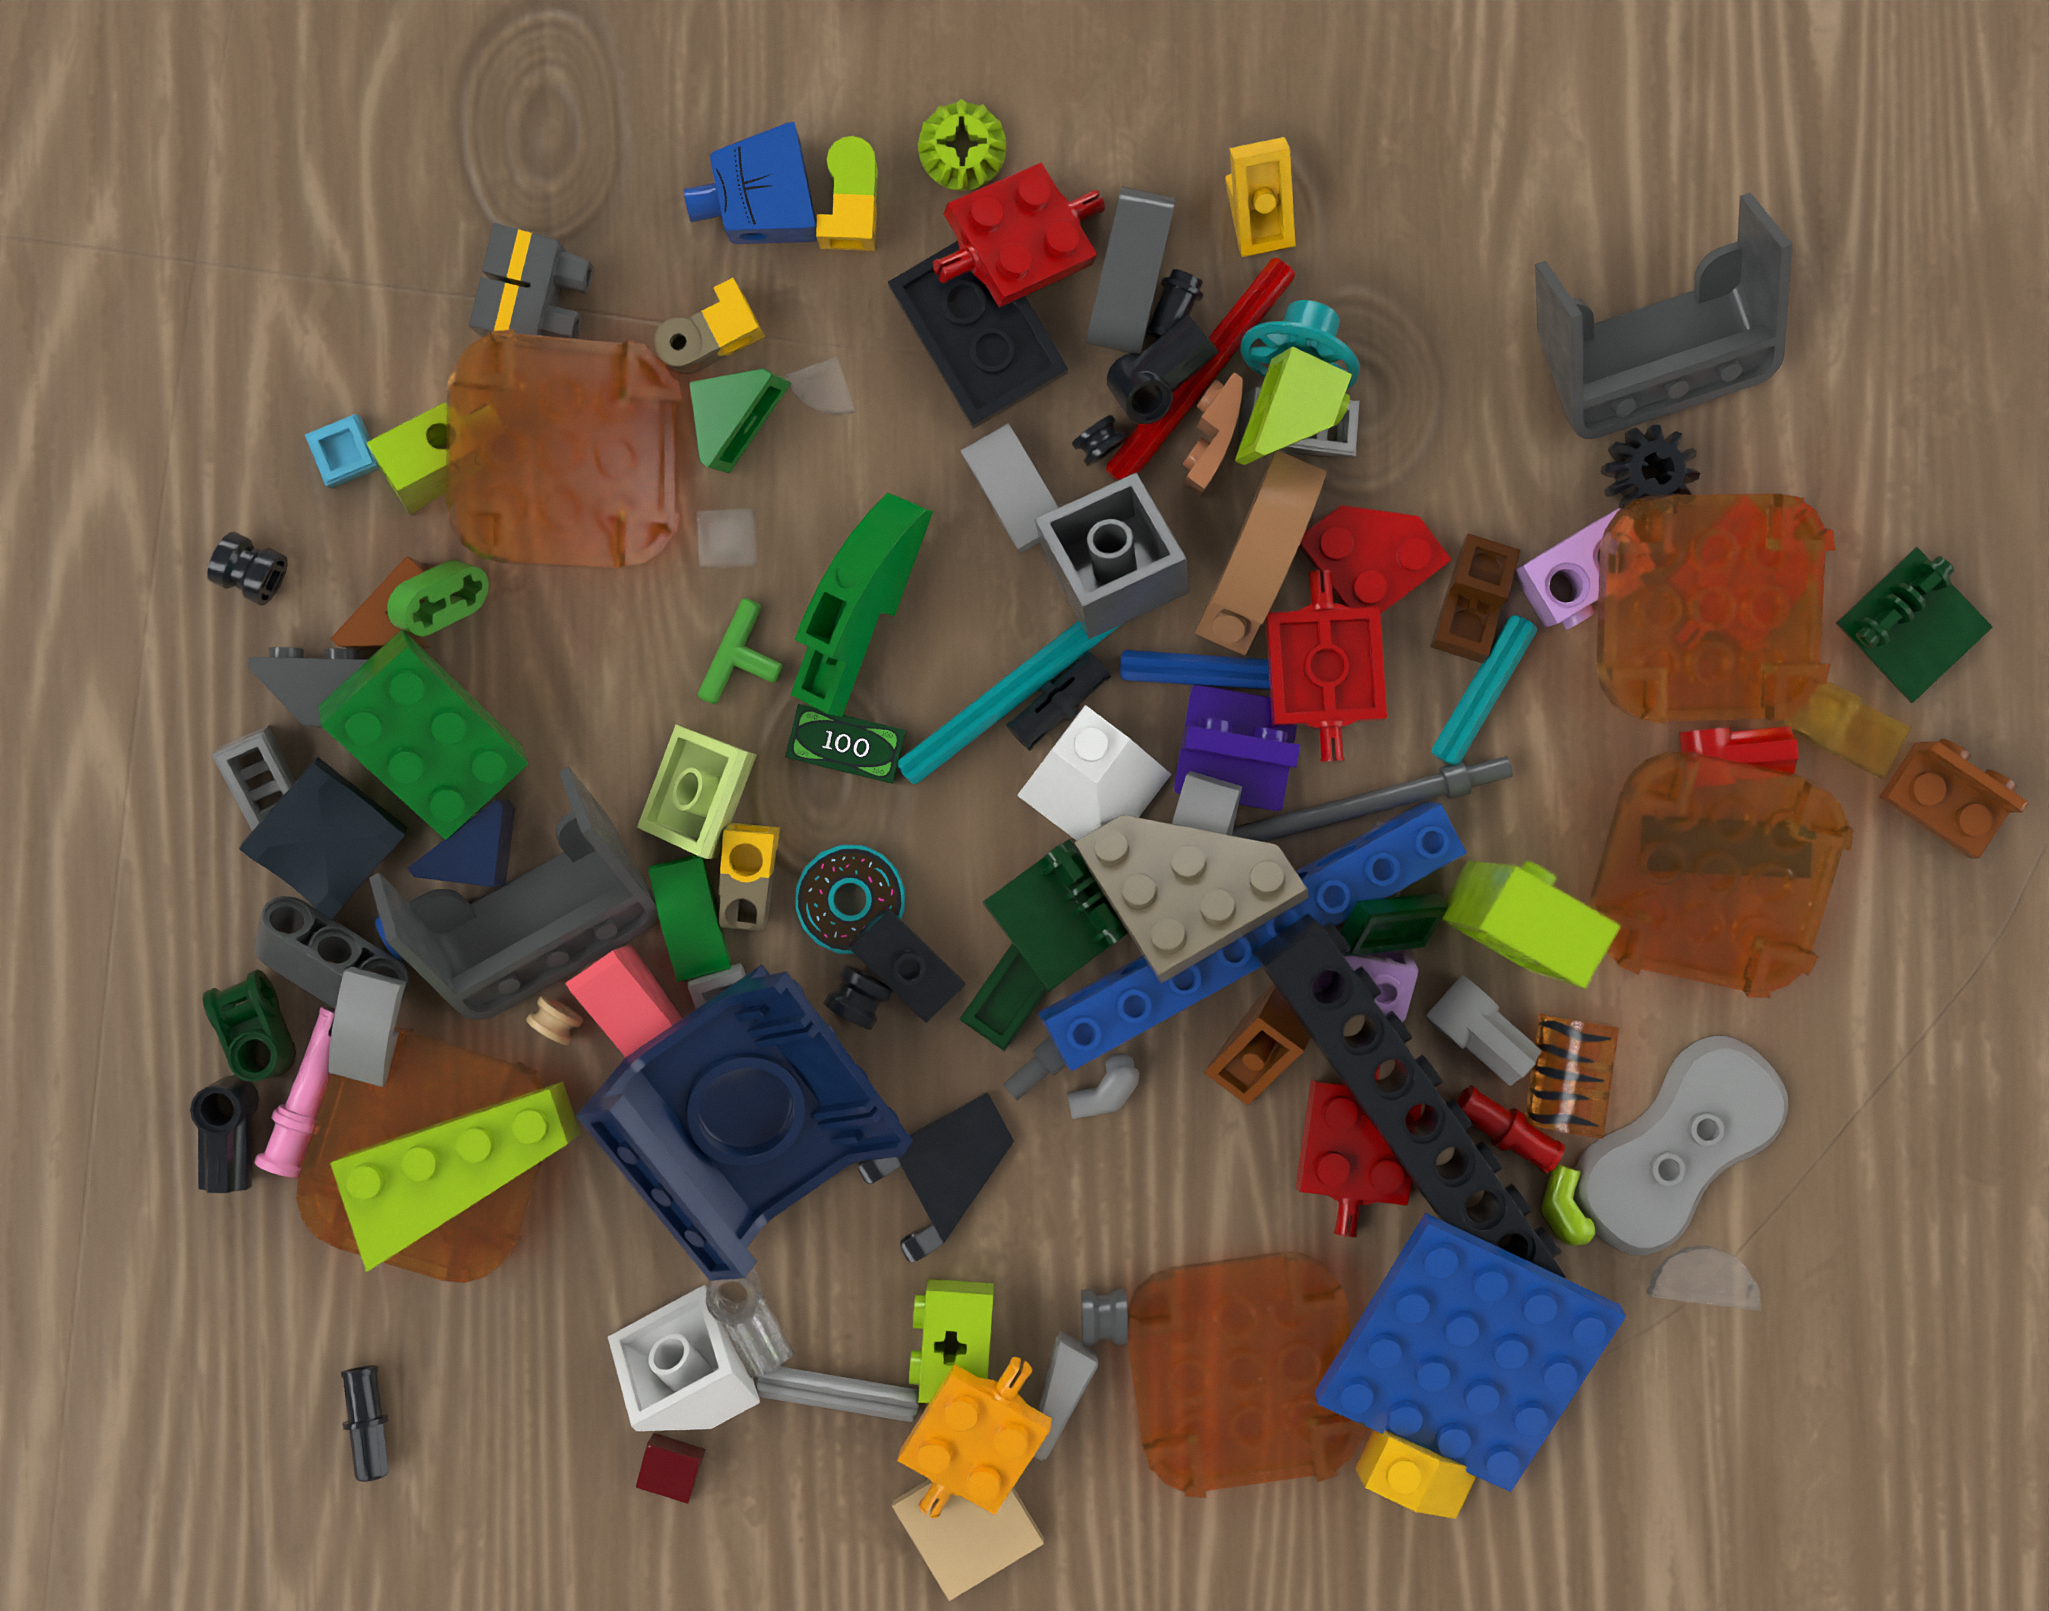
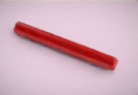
[1106,257,1295,482]

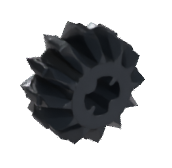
[1601,424,1701,521]

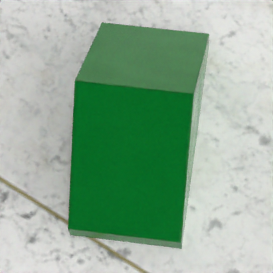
[689,368,792,474]

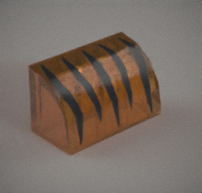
[1525,1013,1619,1139]

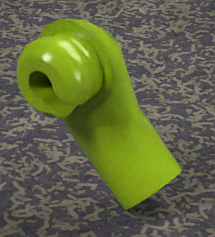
[1541,1164,1595,1246]

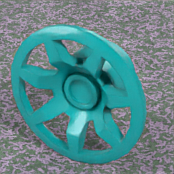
[1241,300,1360,389]

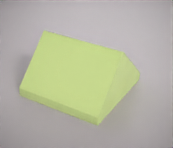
[637,724,757,859]

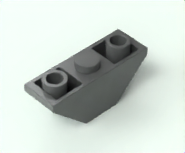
[248,647,368,728]

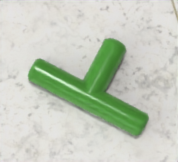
[697,598,783,705]

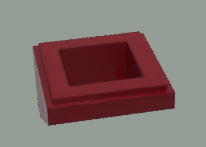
[635,1433,706,1504]

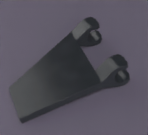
[858,1092,1014,1262]

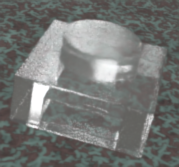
[697,508,757,569]

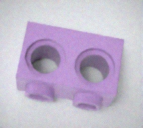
[1514,508,1654,630]

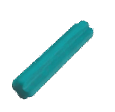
[1432,615,1537,765]

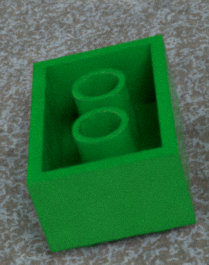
[318,629,529,840]

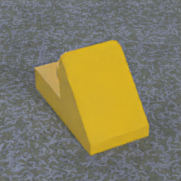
[1225,137,1296,257]

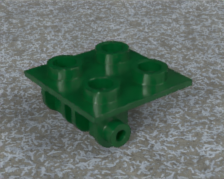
[1836,547,1993,703]
[982,839,1128,992]

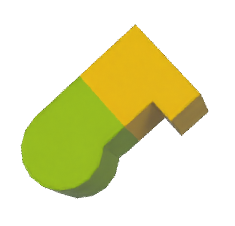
[816,136,878,251]

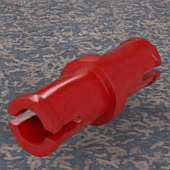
[1456,1085,1565,1174]

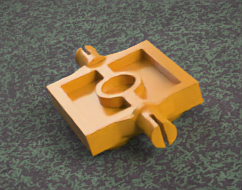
[897,1357,1052,1518]

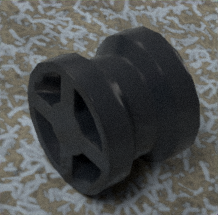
[823,964,893,1030]

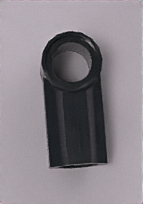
[1107,314,1220,425]
[190,1075,259,1193]

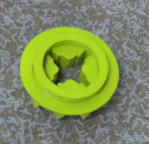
[918,99,1006,191]

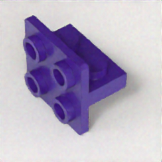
[1173,685,1300,811]

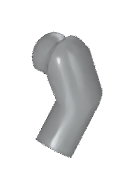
[1067,1053,1139,1119]

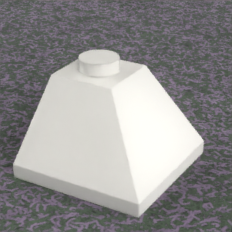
[1017,705,1171,841]
[608,1285,760,1431]

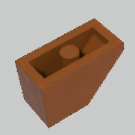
[1204,984,1311,1105]

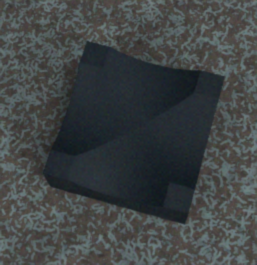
[239,757,407,920]

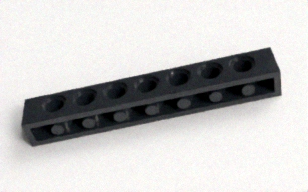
[1252,913,1566,1278]

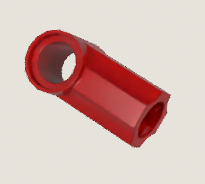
[1679,726,1799,787]

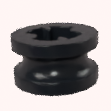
[1072,415,1128,467]

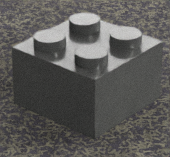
[1035,473,1190,639]

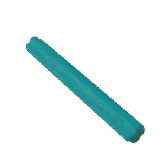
[897,620,1122,784]

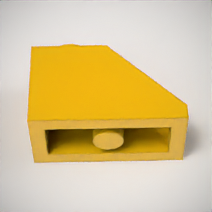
[1355,1430,1476,1519]

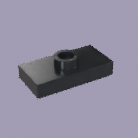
[847,905,966,1023]

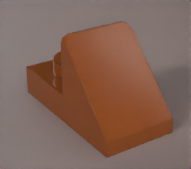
[330,556,431,650]

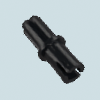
[341,1365,389,1482]

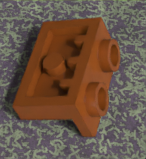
[1879,739,2029,859]

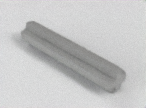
[756,1364,919,1422]

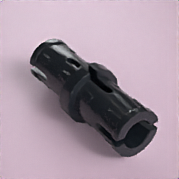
[1006,651,1111,751]

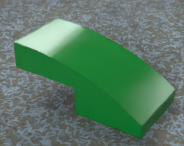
[648,855,732,982]

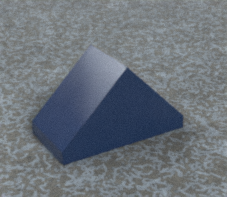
[407,799,515,887]

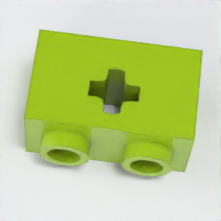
[909,1279,994,1403]

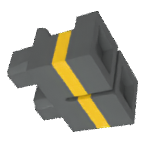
[469,222,594,350]

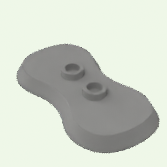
[1573,1036,1789,1256]

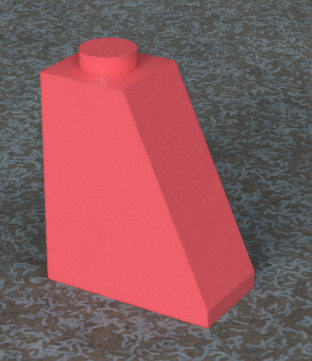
[565,944,683,1058]

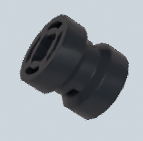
[207,531,288,605]

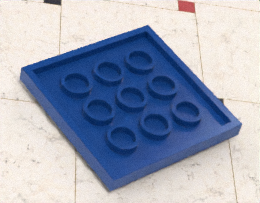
[1314,1213,1626,1492]

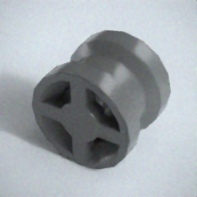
[1081,1288,1128,1346]

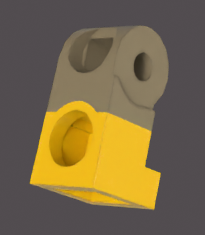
[654,277,765,374]
[719,823,780,932]

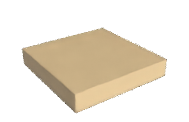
[892,1479,1044,1601]

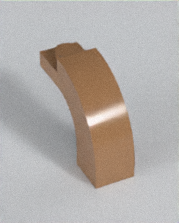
[1195,451,1327,656]

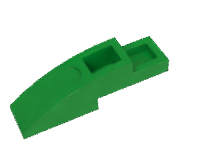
[790,492,933,717]

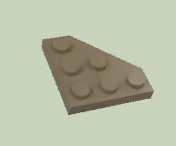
[1074,815,1309,983]

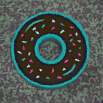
[795,844,906,954]

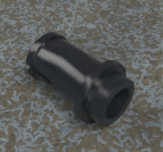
[1146,269,1204,339]

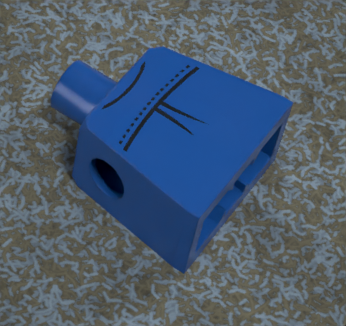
[684,122,817,244]

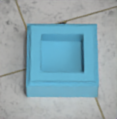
[305,414,380,489]

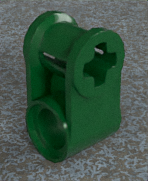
[203,969,296,1082]

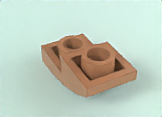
[1182,372,1243,496]

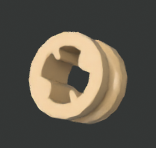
[526,995,584,1045]

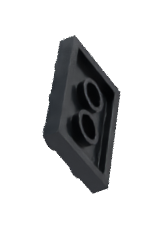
[888,241,1068,429]

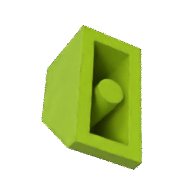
[1235,347,1352,465]

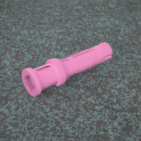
[254,1006,335,1179]

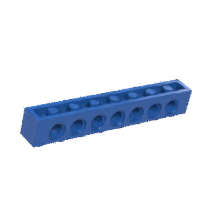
[1038,801,1467,1072]

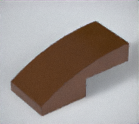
[1430,533,1521,664]

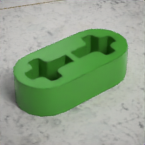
[387,559,489,637]

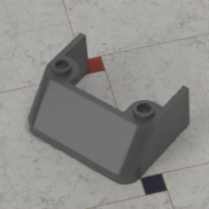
[1535,192,1793,439]
[369,766,658,1020]

